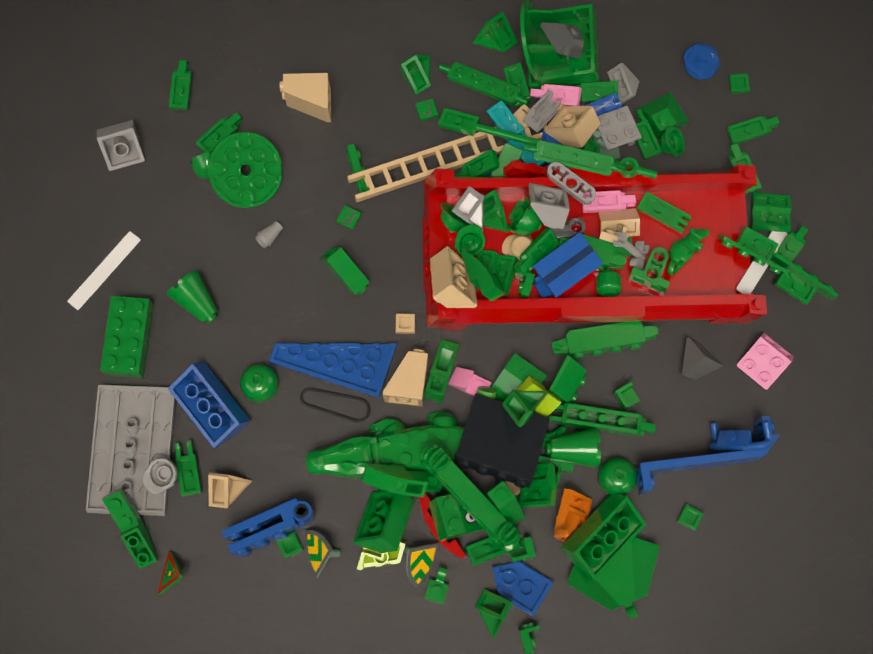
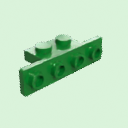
[717,226,789,275]
[770,253,839,306]

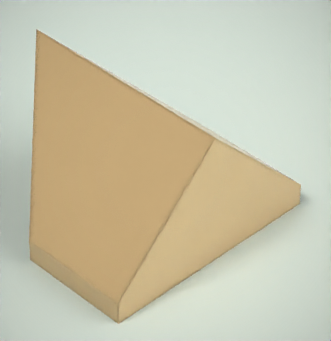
[208,473,252,508]

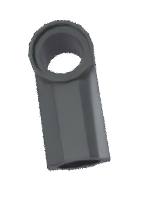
[547,218,586,240]

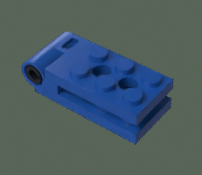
[221,498,315,558]

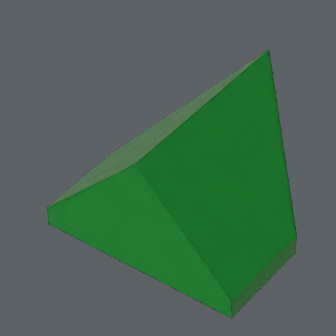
[473,11,518,52]
[400,54,431,95]
[483,190,509,233]
[502,389,550,427]
[475,589,513,640]

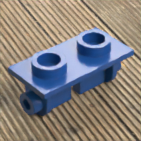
[584,92,622,116]

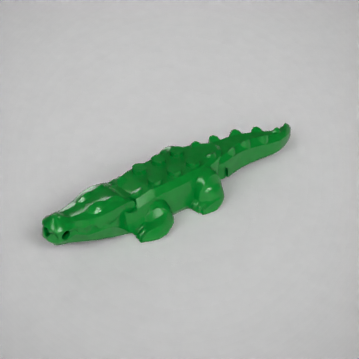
[306,411,567,491]

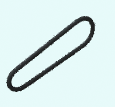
[300,388,370,422]

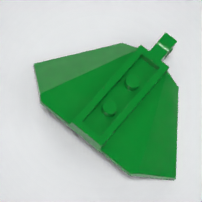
[567,537,660,620]

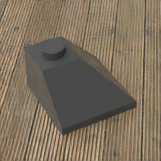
[540,22,584,58]

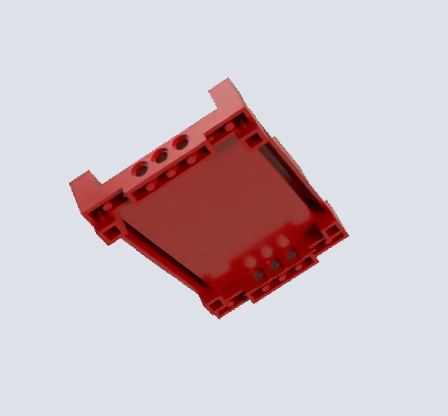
[422,164,767,331]

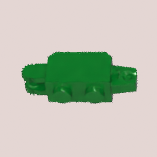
[558,234,626,271]

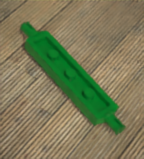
[439,61,530,106]
[524,140,626,176]

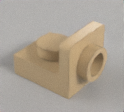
[599,226,629,245]

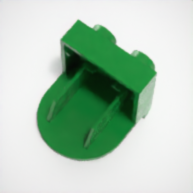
[520,0,599,89]

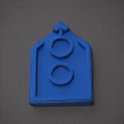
[492,561,554,617]

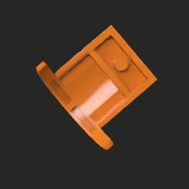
[553,488,592,543]

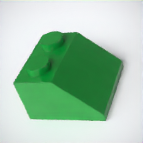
[549,355,587,405]

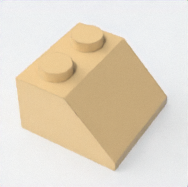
[544,106,601,148]

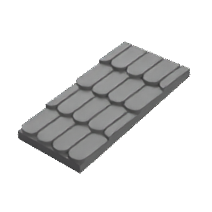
[86,385,176,516]

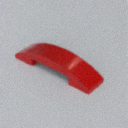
[419,493,466,560]

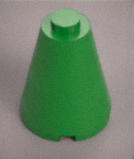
[166,270,218,324]
[545,428,601,468]

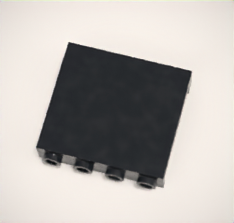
[453,393,550,488]

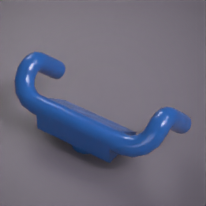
[709,421,773,451]

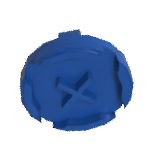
[683,43,719,80]

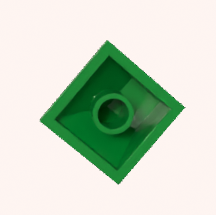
[639,92,689,140]

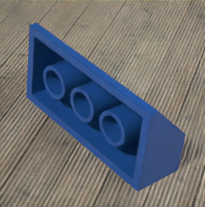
[168,362,251,448]

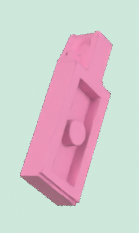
[530,84,582,106]
[582,190,636,213]

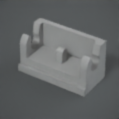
[523,90,561,133]

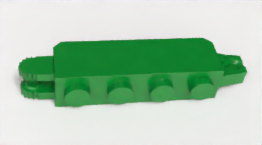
[552,321,659,359]
[547,403,656,438]

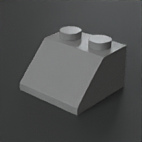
[97,120,145,171]
[528,183,570,229]

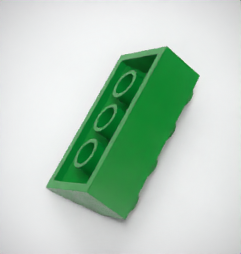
[561,493,647,581]

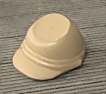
[502,235,534,260]

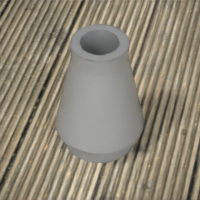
[255,221,283,248]

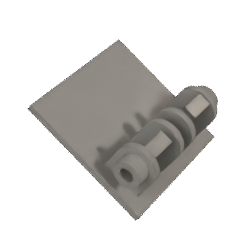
[597,106,642,151]

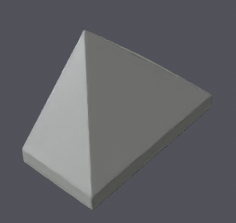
[607,63,640,105]

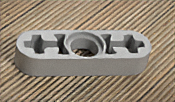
[547,162,596,205]

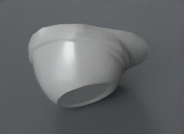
[142,458,178,494]

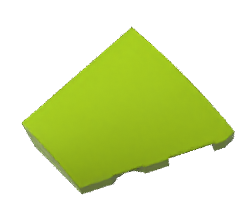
[517,376,561,417]
[357,539,406,570]

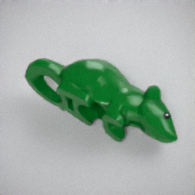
[668,228,710,276]

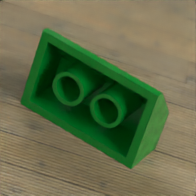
[353,490,414,553]

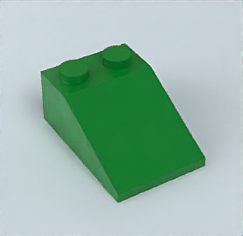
[491,353,547,402]

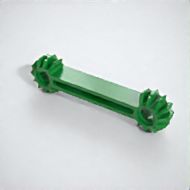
[419,444,521,551]

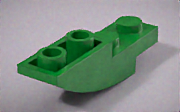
[362,463,443,497]
[102,489,158,569]

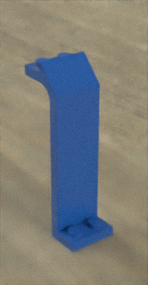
[635,415,781,496]

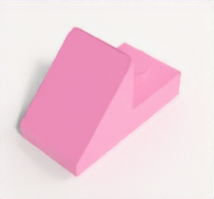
[448,367,492,396]

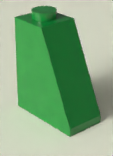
[319,246,369,295]
[486,481,525,526]

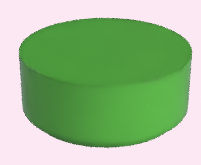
[477,386,497,399]

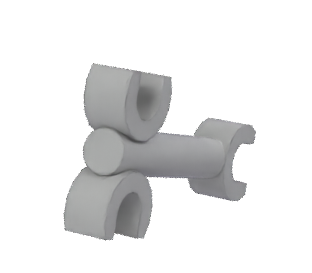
[613,232,650,270]

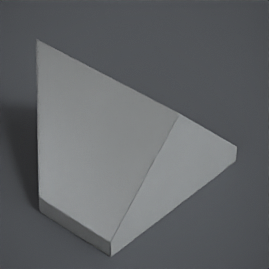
[452,186,485,232]

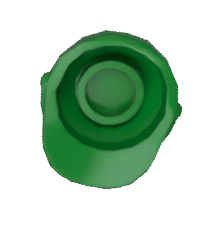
[660,126,685,157]
[440,203,470,233]
[454,224,486,256]

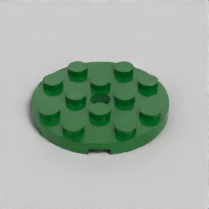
[207,132,282,208]

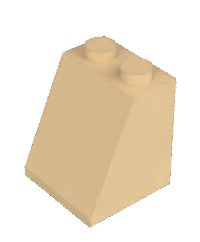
[280,73,331,122]
[383,349,429,407]

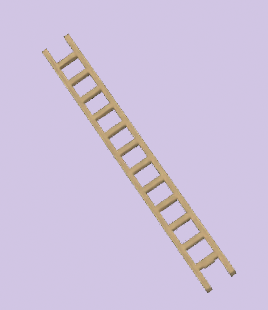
[347,105,566,203]

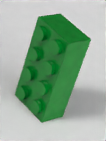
[100,296,154,379]

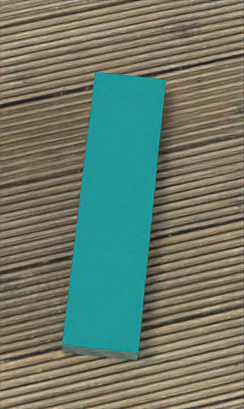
[487,100,546,166]

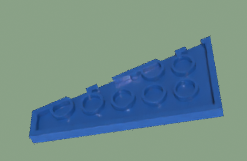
[269,343,397,398]

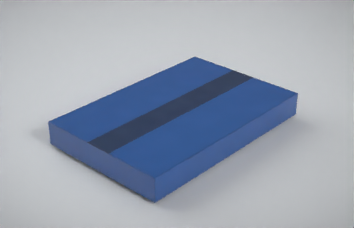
[532,232,603,298]

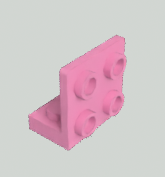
[737,333,794,389]

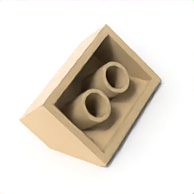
[430,246,477,308]

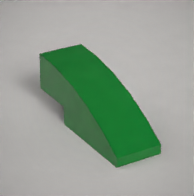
[461,250,505,302]
[424,339,460,403]

